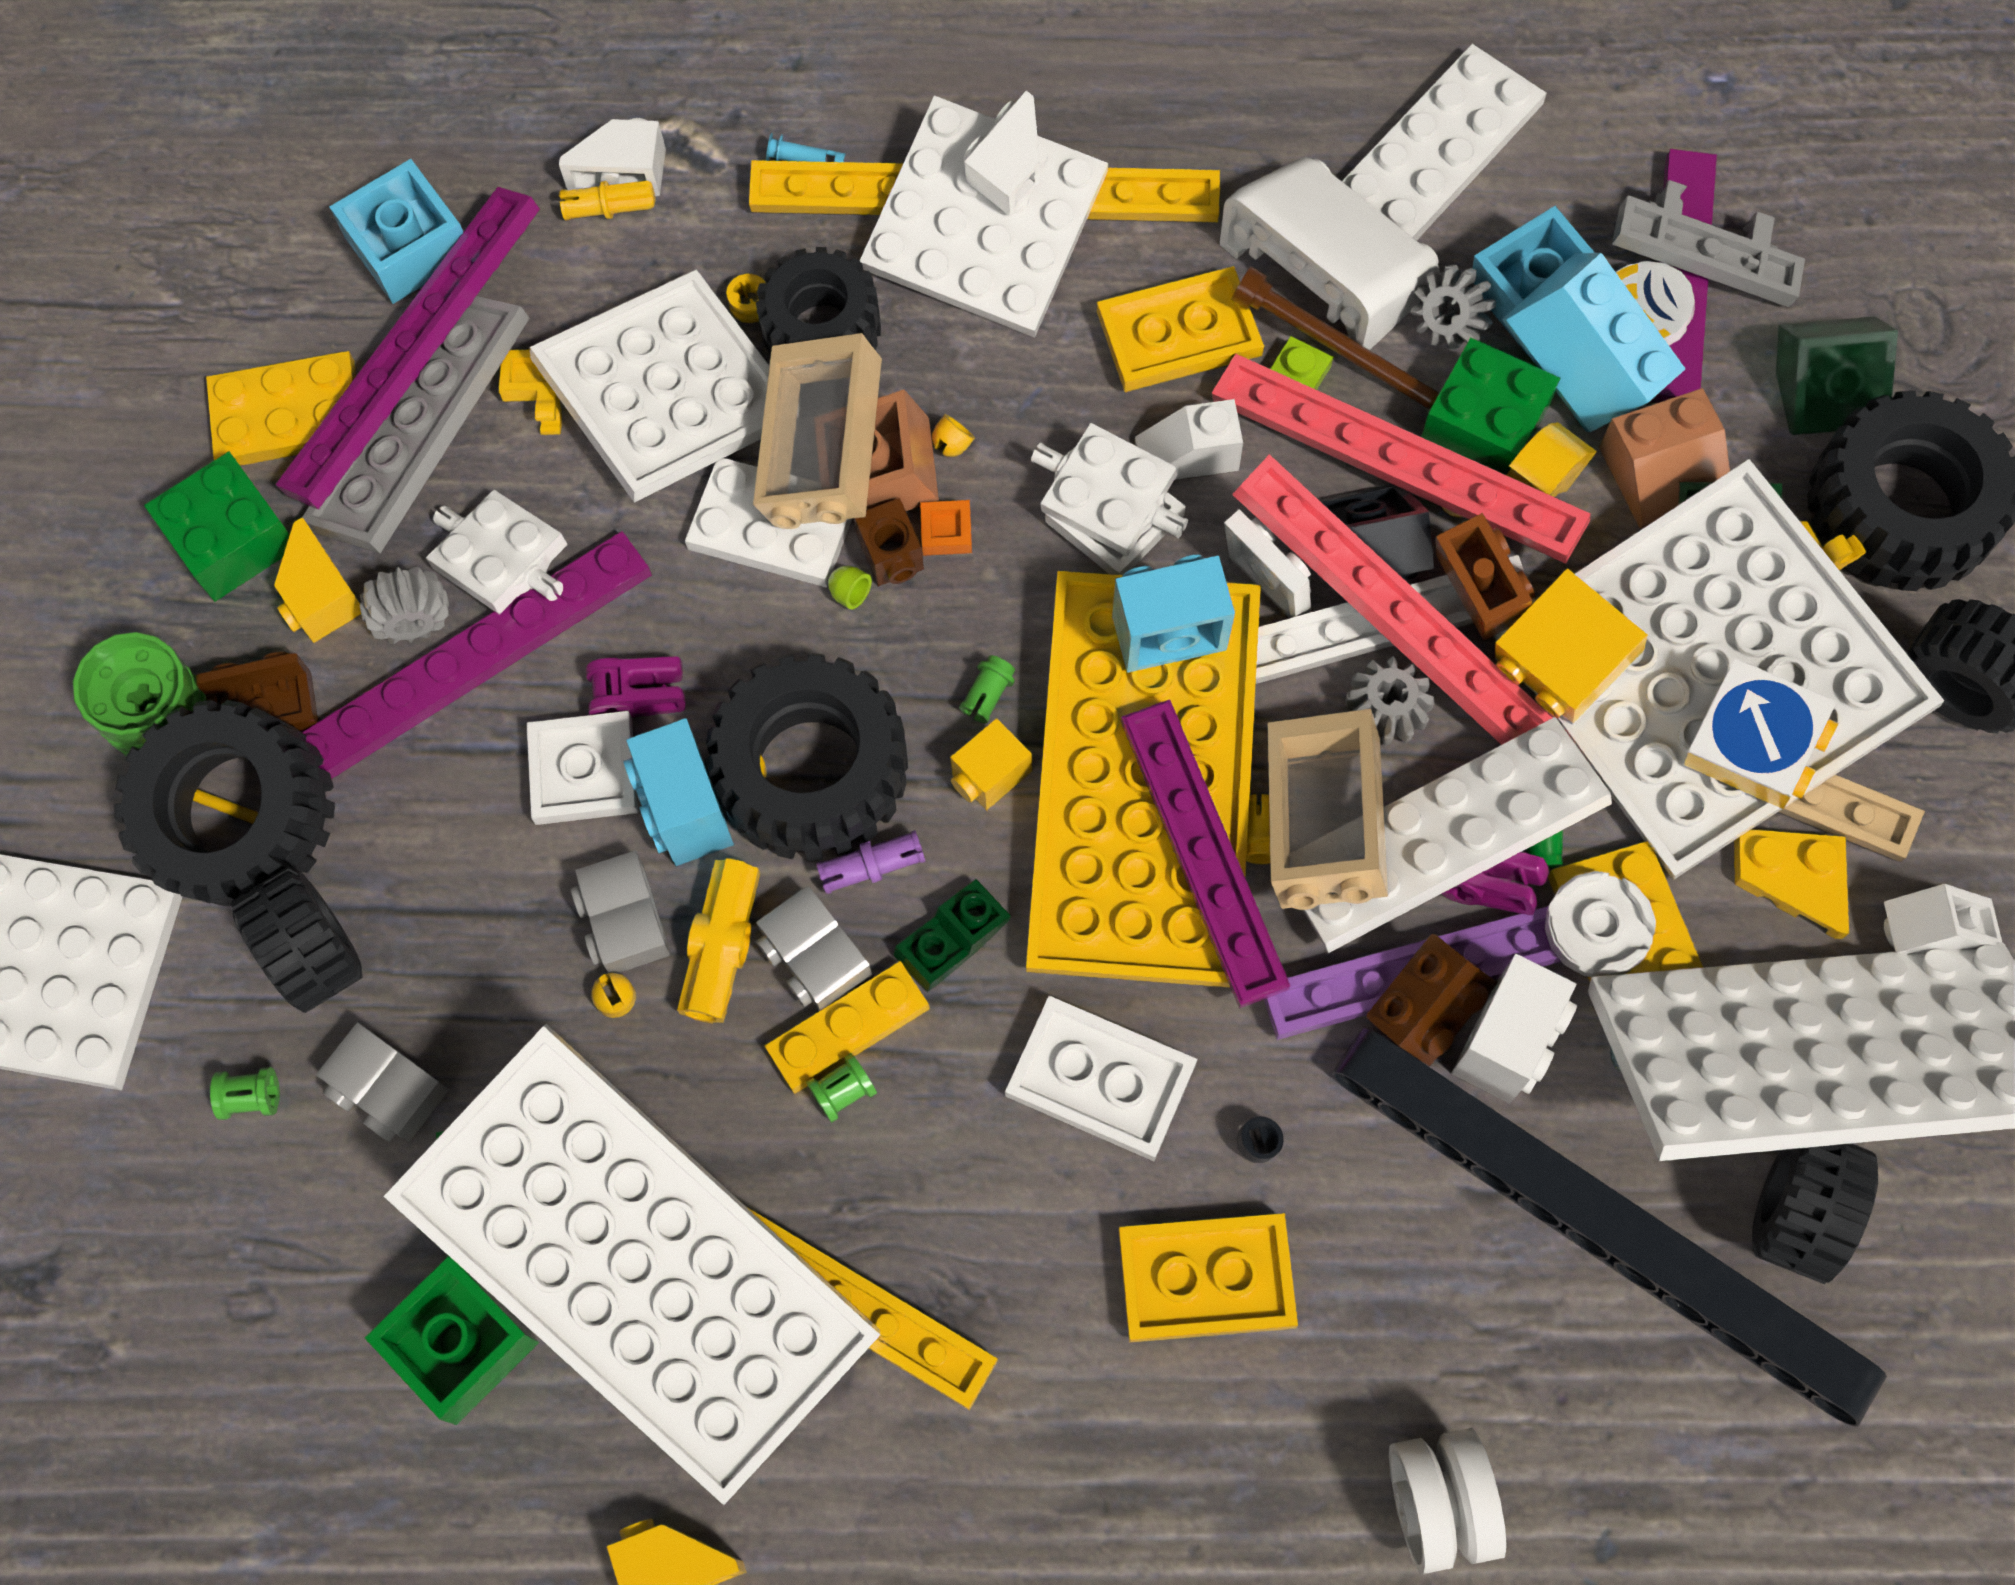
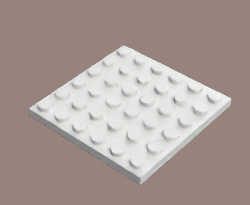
[1493,459,1944,880]

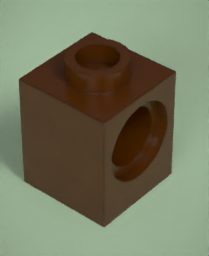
[854,498,924,587]

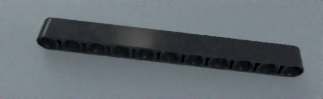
[1332,1028,1887,1427]

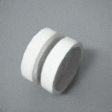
[1389,1428,1506,1574]

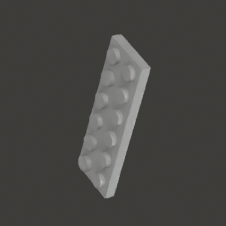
[303,296,530,554]

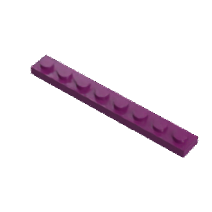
[275,187,540,510]
[302,531,652,779]

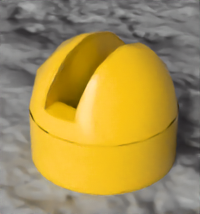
[932,414,975,457]
[591,973,636,1018]

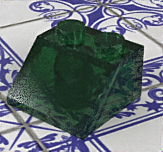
[1776,316,1898,435]

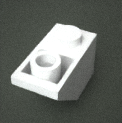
[964,91,1041,216]

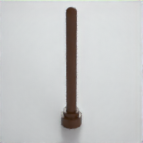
[1231,266,1439,409]

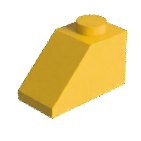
[274,517,361,643]
[607,1519,747,1585]

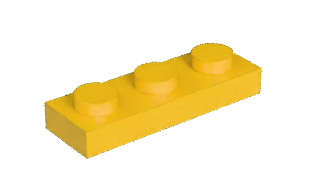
[765,961,930,1094]

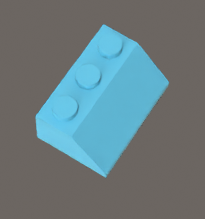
[1502,253,1685,432]

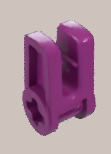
[586,656,686,718]
[1442,852,1549,915]

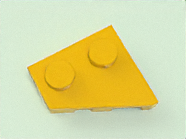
[1734,830,1849,939]

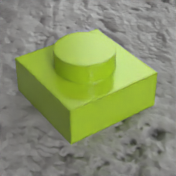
[1270,336,1333,390]

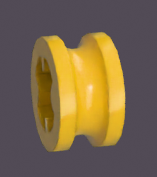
[726,274,766,323]

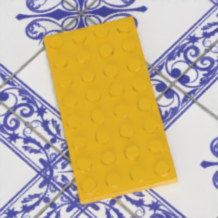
[1026,571,1261,988]

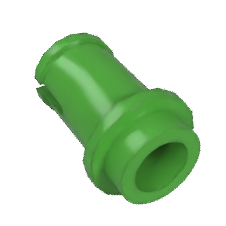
[959,655,1015,724]

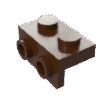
[196,652,318,731]
[1367,934,1498,1066]

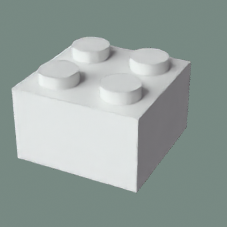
[1451,954,1577,1104]

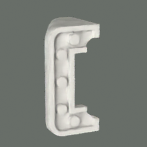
[1220,157,1439,350]

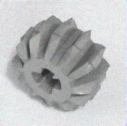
[1410,265,1497,350]
[360,566,449,644]
[1345,656,1434,747]

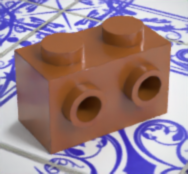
[1436,513,1535,641]

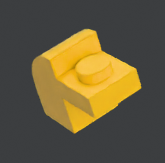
[1506,422,1597,497]

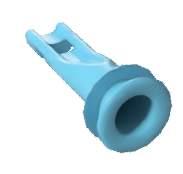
[766,133,846,162]

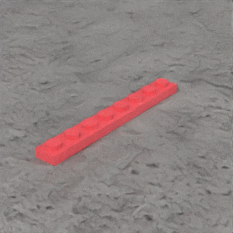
[1212,354,1591,564]
[1232,454,1570,745]

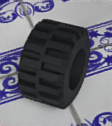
[756,247,881,356]
[1906,599,2015,734]
[231,866,363,1013]
[1752,1143,1878,1284]

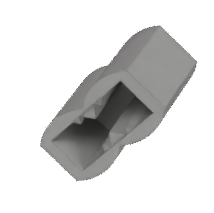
[571,850,671,973]
[756,885,873,1011]
[316,1022,449,1142]

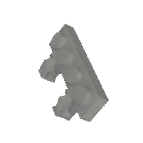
[1612,180,1805,307]

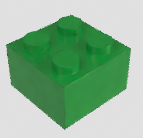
[1421,337,1561,475]
[144,451,290,602]
[365,1256,540,1425]

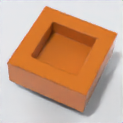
[920,500,972,556]

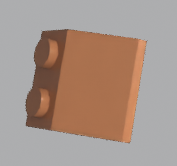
[1599,388,1730,530]
[816,389,939,511]

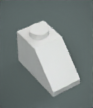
[559,118,666,196]
[1135,399,1243,480]
[1884,884,2003,954]

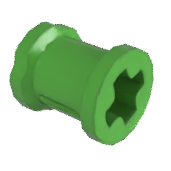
[806,1053,877,1123]
[210,1067,280,1120]

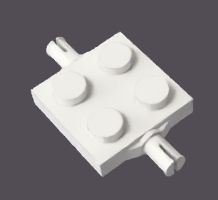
[1031,423,1188,556]
[426,490,568,615]

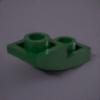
[893,879,1011,993]

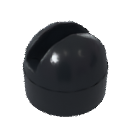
[1236,1116,1284,1163]

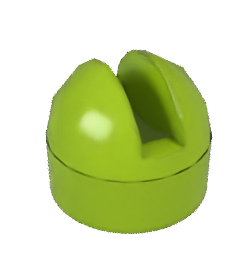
[828,565,872,610]

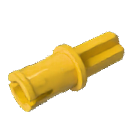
[559,181,656,221]

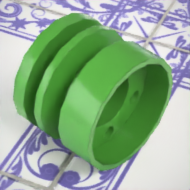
[73,632,207,756]

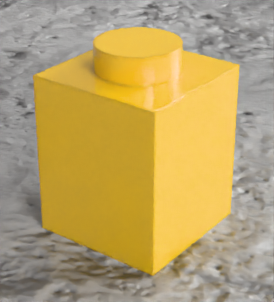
[950,718,1032,811]

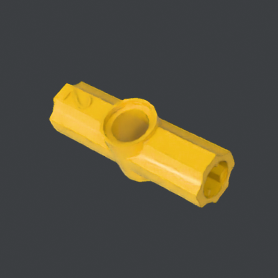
[677,858,761,1024]

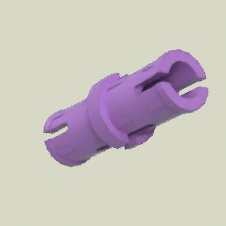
[816,830,926,894]

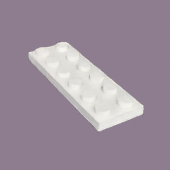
[1342,44,1547,241]
[1290,717,1612,953]

